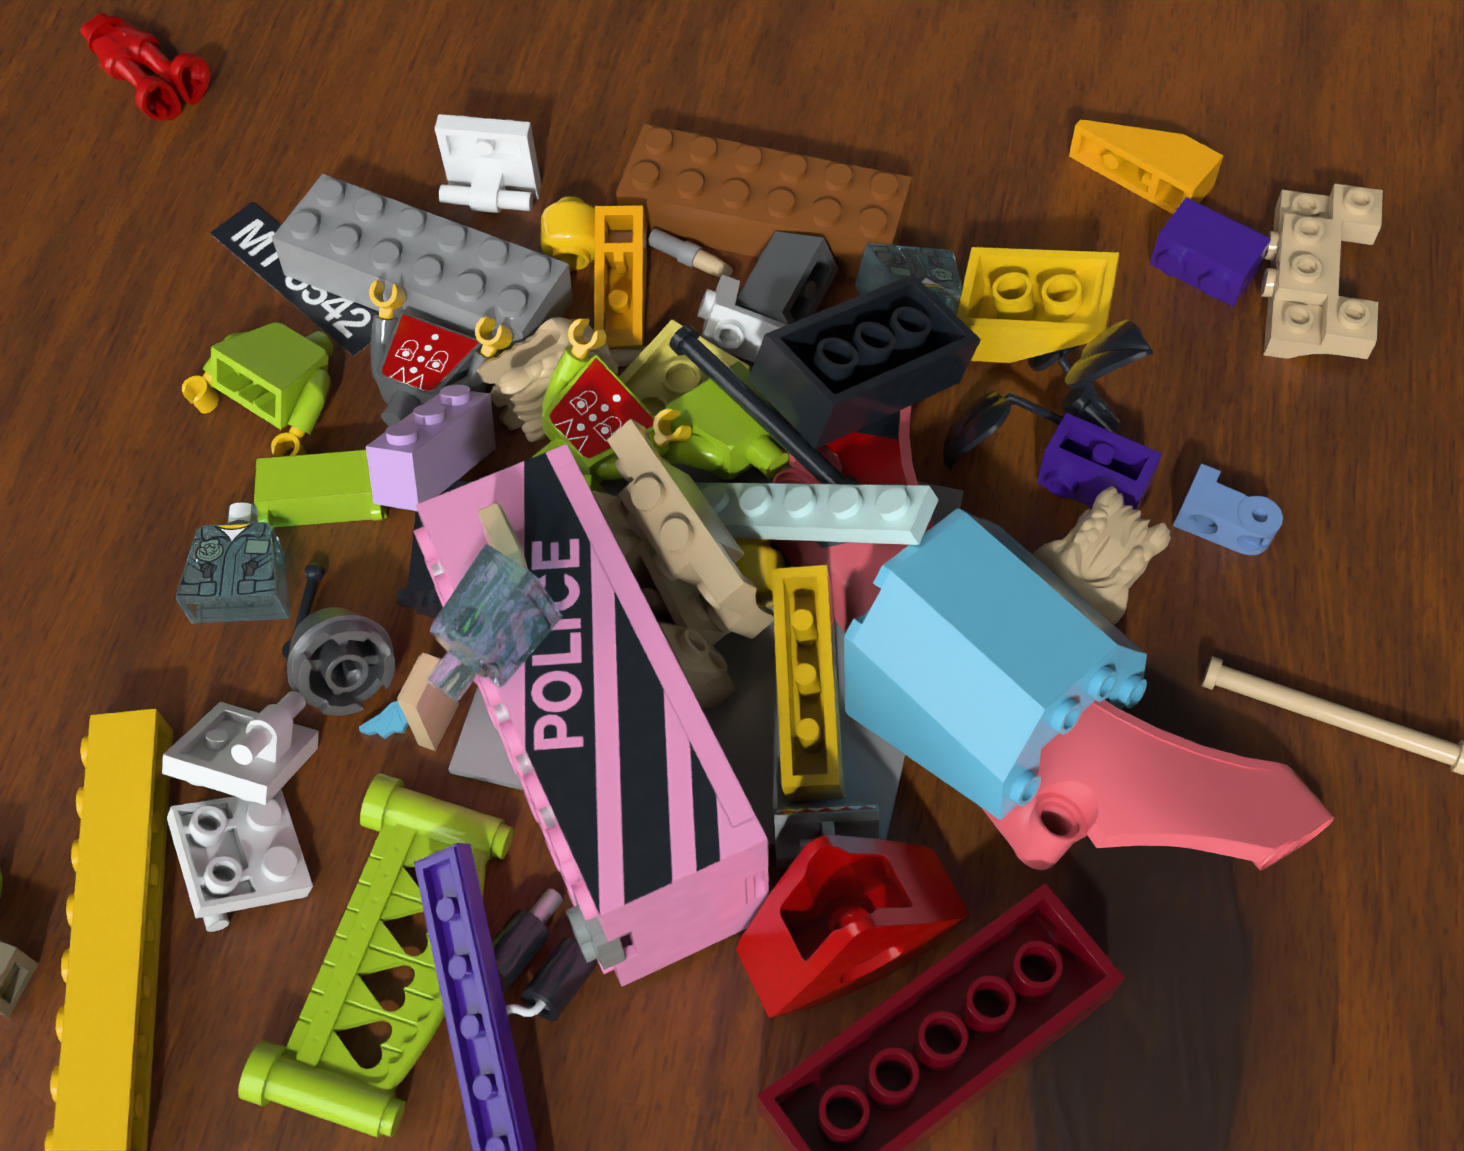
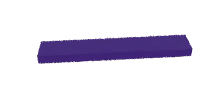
[414,843,537,1151]

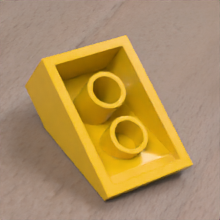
[957,247,1119,363]

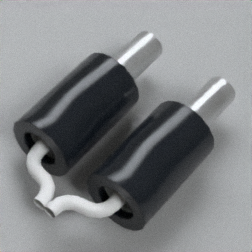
[492,889,598,1021]

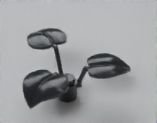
[943,319,1153,470]

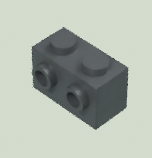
[735,231,839,325]

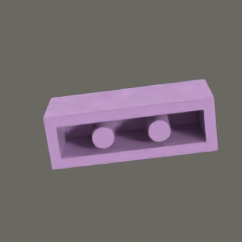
[366,385,496,511]

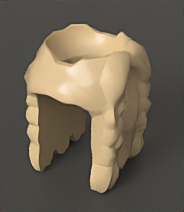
[477,317,618,442]
[1032,486,1171,624]

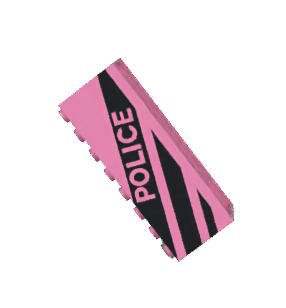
[413,444,769,987]

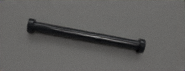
[669,325,861,485]

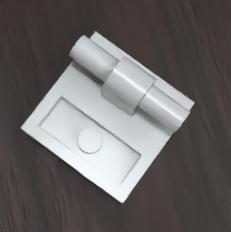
[435,114,542,213]
[162,691,319,805]
[167,789,313,932]

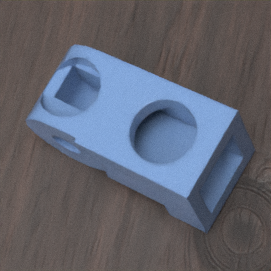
[1173,463,1283,555]

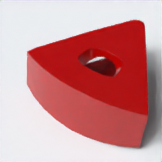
[736,835,970,1018]

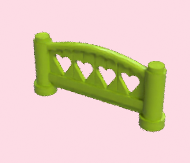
[238,773,514,1138]

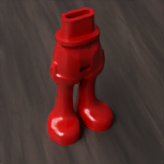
[80,13,210,121]

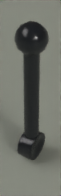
[282,562,325,661]

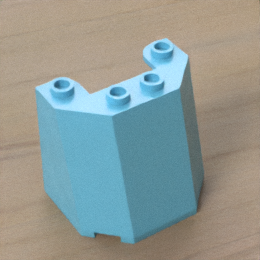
[844,508,1147,820]

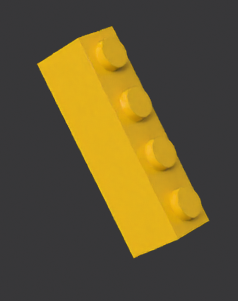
[772,565,844,802]

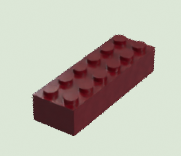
[756,883,1125,1151]

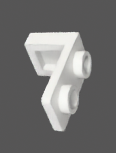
[697,274,787,362]

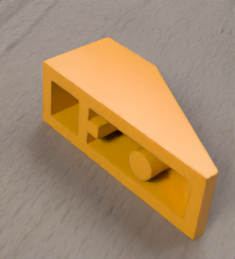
[1069,119,1224,214]
[594,206,647,348]

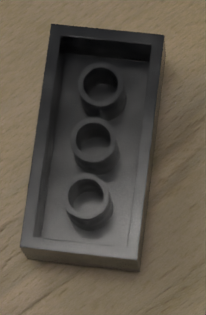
[748,274,981,450]

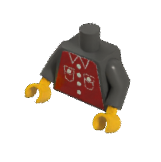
[369,280,513,426]

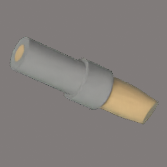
[648,228,733,278]

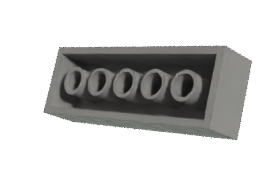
[272,174,573,351]

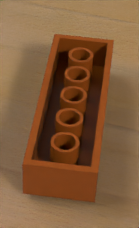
[616,124,912,284]

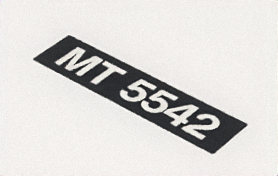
[211,202,379,356]

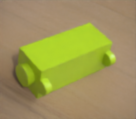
[254,450,388,530]

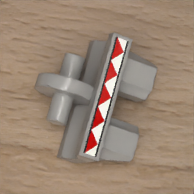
[774,801,880,868]

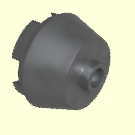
[287,607,395,716]

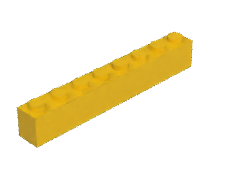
[45,709,173,1151]

